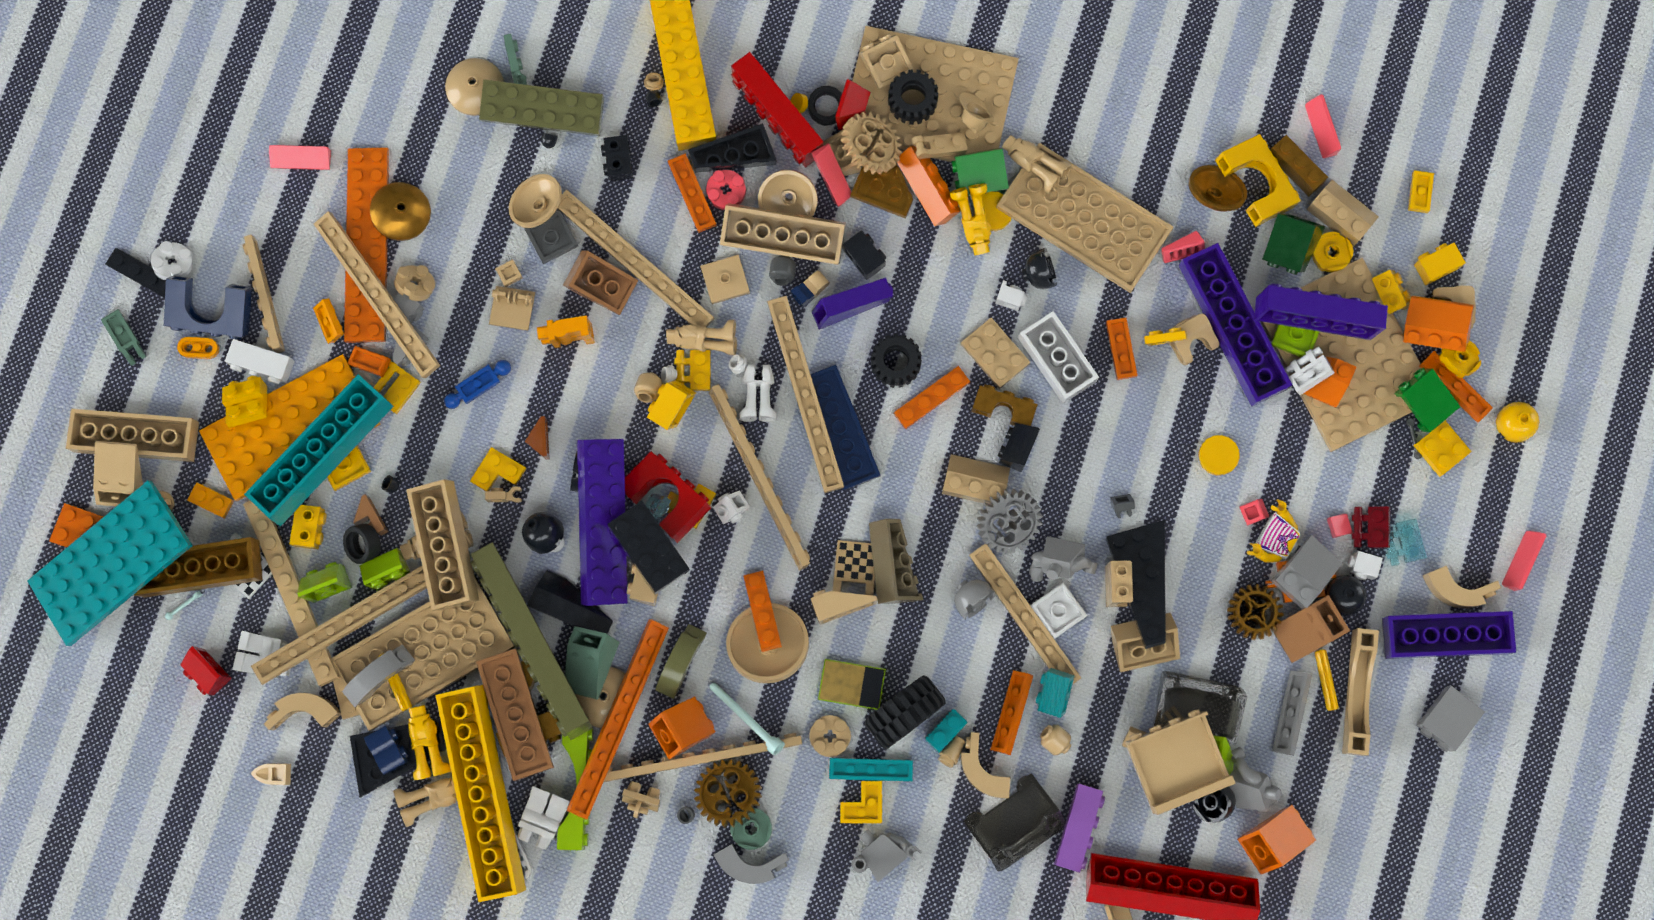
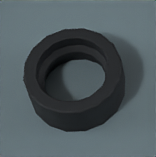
[808,86,842,126]
[343,523,381,564]

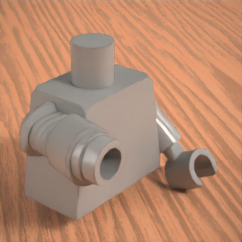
[1029,536,1098,582]
[1230,747,1281,813]
[851,829,922,882]

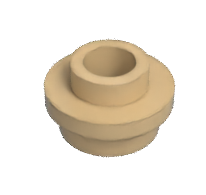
[644,73,664,91]

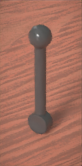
[1406,418,1422,459]

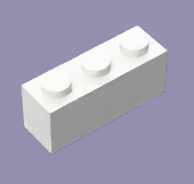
[225,339,295,384]

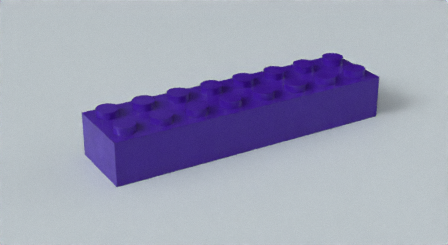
[1178,243,1292,407]
[577,439,628,606]

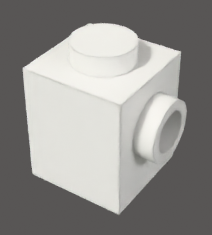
[1348,551,1383,580]

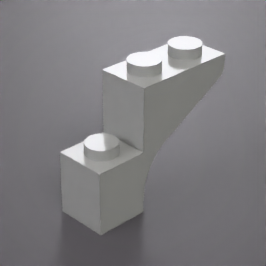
[393,294,428,368]

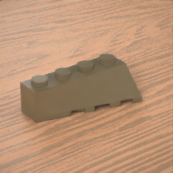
[869,519,923,604]

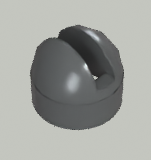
[677,806,695,824]

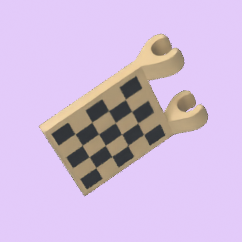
[832,540,875,596]

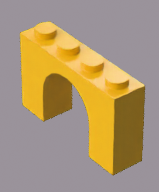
[1215,134,1301,227]

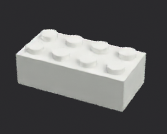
[1018,311,1099,404]

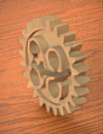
[841,112,902,174]

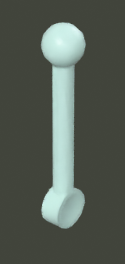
[165,591,202,620]

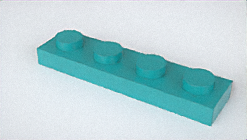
[829,758,913,782]

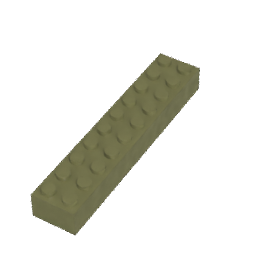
[470,542,593,740]

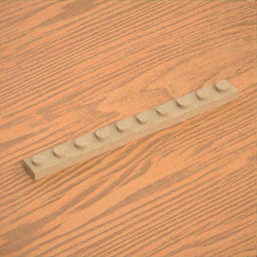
[557,189,714,328]
[314,211,441,378]
[767,296,844,493]
[709,384,810,571]
[243,501,340,687]
[251,566,427,685]
[604,733,803,782]

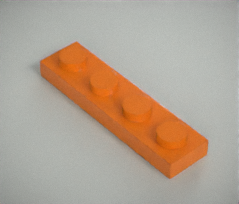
[667,153,717,233]
[1419,351,1493,423]
[893,366,970,430]
[743,571,782,652]
[990,670,1033,756]

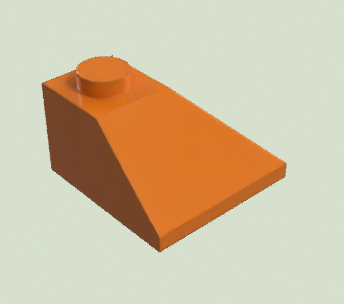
[1303,356,1356,408]

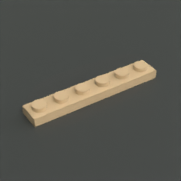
[243,235,285,353]

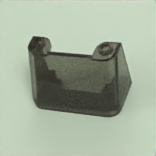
[1153,671,1247,745]
[963,773,1065,871]

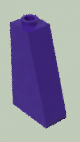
[812,278,893,330]

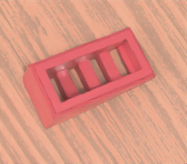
[1161,231,1205,263]

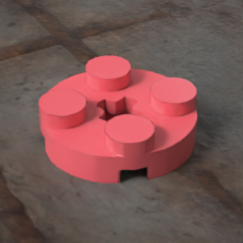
[706,170,746,210]

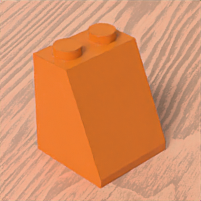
[648,696,716,760]
[1237,805,1316,875]

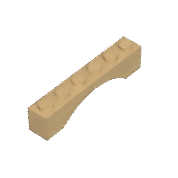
[1342,628,1379,756]

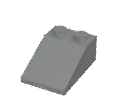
[1271,535,1343,609]

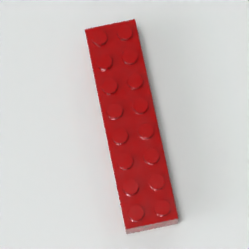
[1086,853,1260,920]

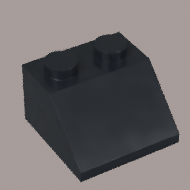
[998,423,1040,472]

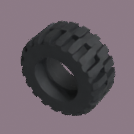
[865,675,946,749]

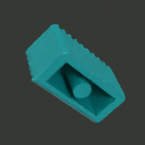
[1036,668,1075,718]
[925,709,968,753]

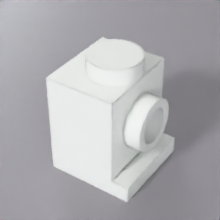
[995,280,1028,311]

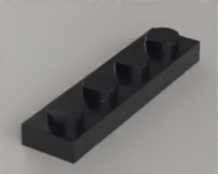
[105,248,166,298]

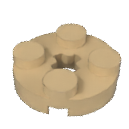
[394,265,435,301]
[809,715,851,757]

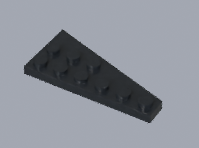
[1106,520,1166,649]
[350,718,447,798]

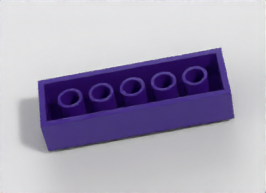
[1254,284,1388,340]
[1382,611,1517,659]

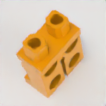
[537,316,595,348]

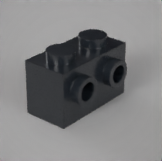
[601,135,634,182]
[842,230,886,280]

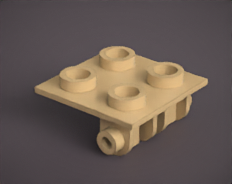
[489,286,535,331]

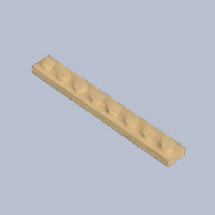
[969,544,1081,684]

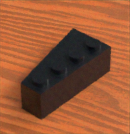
[688,123,777,173]

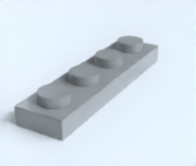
[1272,671,1312,756]

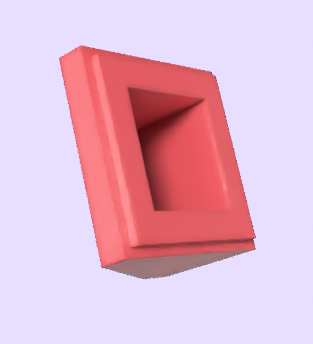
[1240,499,1269,526]
[1327,514,1353,538]

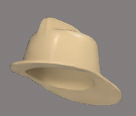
[959,92,994,134]

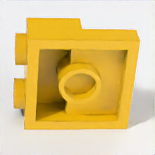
[222,376,267,428]

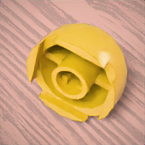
[1496,402,1540,443]

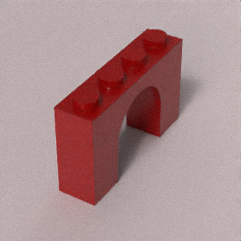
[625,451,711,543]

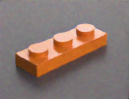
[1106,318,1138,380]

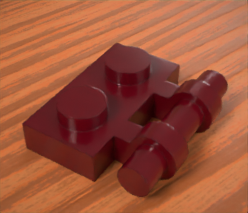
[1352,506,1390,548]

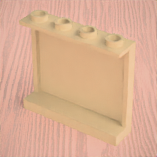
[1125,709,1236,815]

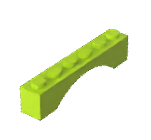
[557,728,593,850]

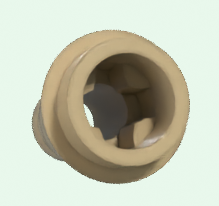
[938,736,966,768]

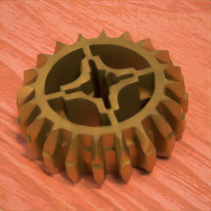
[1227,584,1284,640]

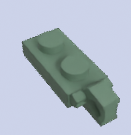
[504,34,527,85]

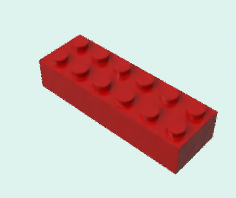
[731,52,824,168]

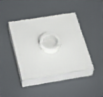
[1030,582,1087,639]

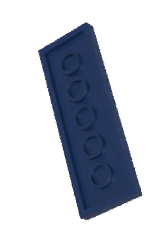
[810,365,881,491]

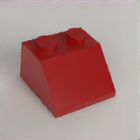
[180,646,232,696]

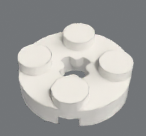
[151,241,193,280]

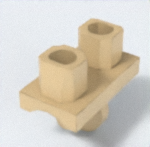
[622,781,660,818]

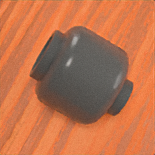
[769,255,796,286]

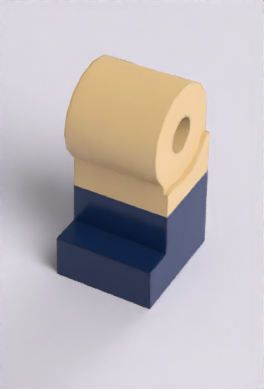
[791,270,830,308]

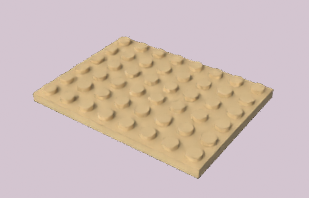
[841,26,1019,162]
[1260,258,1421,452]

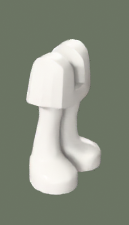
[739,364,777,422]

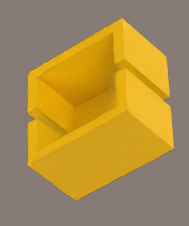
[647,380,696,430]

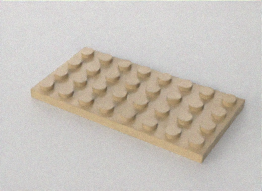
[996,143,1174,293]
[331,578,515,731]

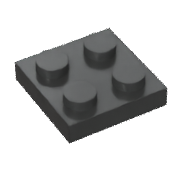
[524,210,579,265]

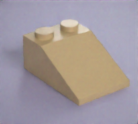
[811,589,878,625]

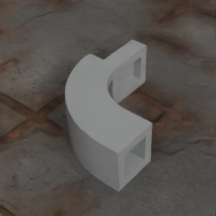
[342,644,415,707]
[714,844,789,884]

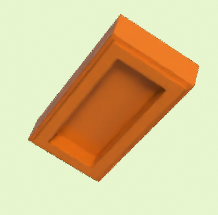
[347,346,391,377]

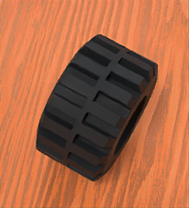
[888,69,938,125]
[871,334,922,388]

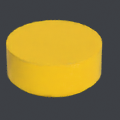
[790,93,808,113]

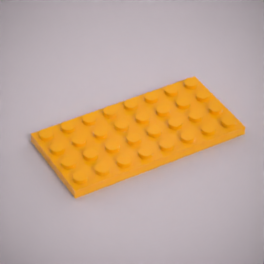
[199,354,381,502]

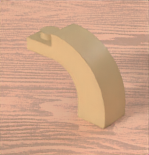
[1422,566,1501,608]
[264,693,341,731]
[960,732,1010,799]

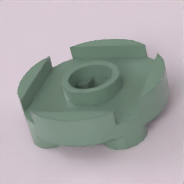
[730,808,772,850]

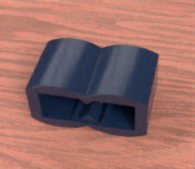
[364,726,409,775]

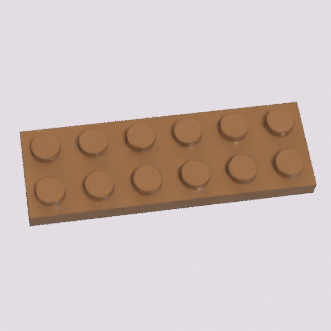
[476,648,554,781]

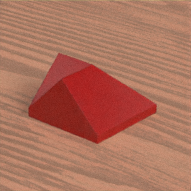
[835,79,871,130]

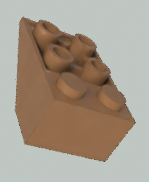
[1273,595,1350,663]

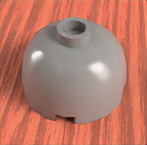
[954,580,996,619]

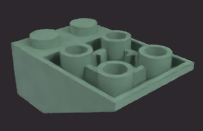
[565,626,620,700]

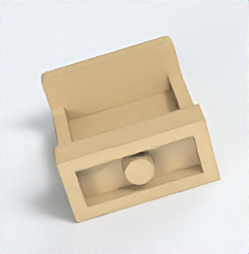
[1105,561,1133,607]

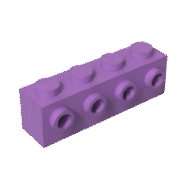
[1054,784,1105,873]

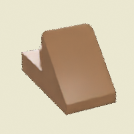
[353,494,389,536]

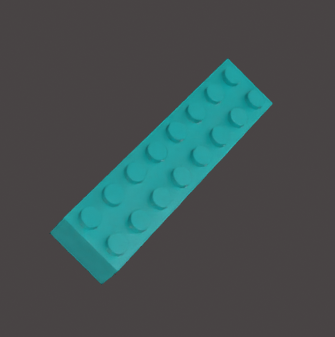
[244,374,394,527]

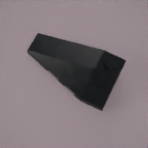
[527,570,613,634]

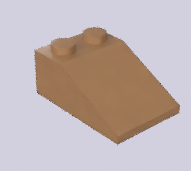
[563,250,638,315]

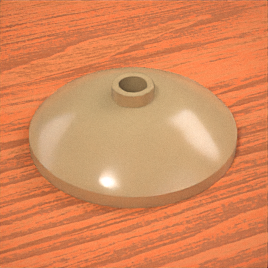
[445,58,504,116]
[758,170,818,217]
[509,174,562,228]
[575,667,625,728]

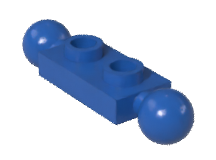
[444,360,511,409]

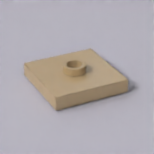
[700,255,750,304]

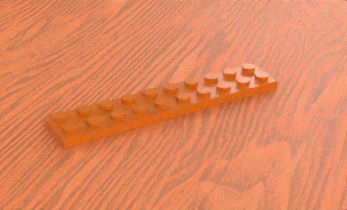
[344,148,389,343]

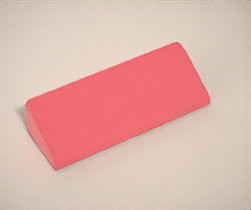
[1305,94,1341,158]
[811,143,851,207]
[269,145,331,170]
[1502,531,1546,591]

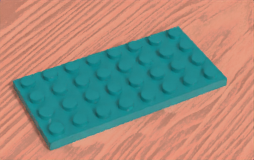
[27,480,193,646]

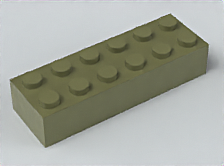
[479,79,604,136]

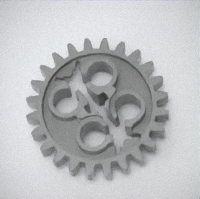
[977,489,1043,554]

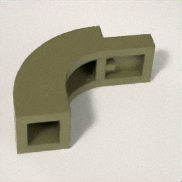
[655,624,707,699]

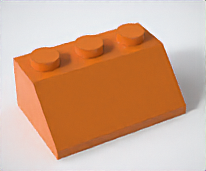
[1403,296,1474,352]

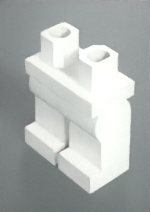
[232,631,291,678]
[517,786,570,850]

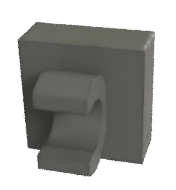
[1110,494,1135,519]

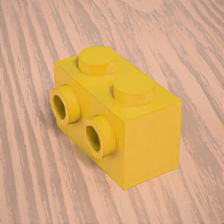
[1414,243,1466,286]
[289,505,327,550]

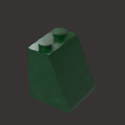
[1262,213,1325,275]

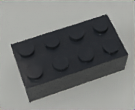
[607,501,690,594]

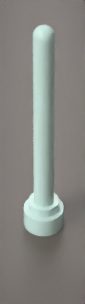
[710,683,785,755]

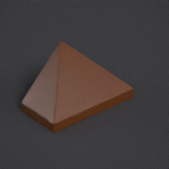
[525,416,550,460]

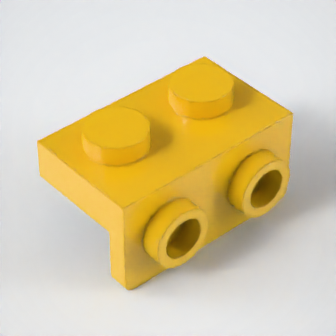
[1372,270,1411,314]

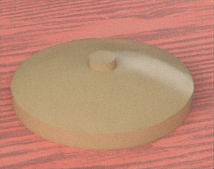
[726,603,809,683]

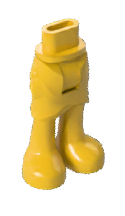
[950,183,991,255]
[408,705,451,780]

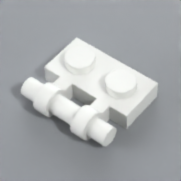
[1284,346,1335,395]

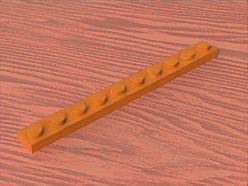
[567,619,669,820]

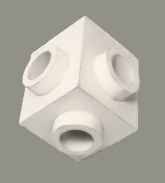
[713,490,750,524]

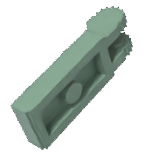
[101,309,147,366]

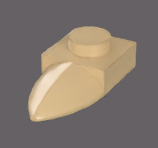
[251,763,291,785]

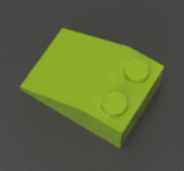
[297,562,352,603]

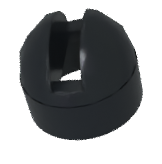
[646,90,663,108]
[541,133,558,148]
[381,475,400,493]

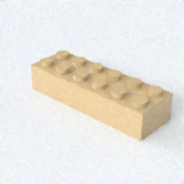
[720,203,846,265]
[65,409,199,462]
[406,479,479,610]

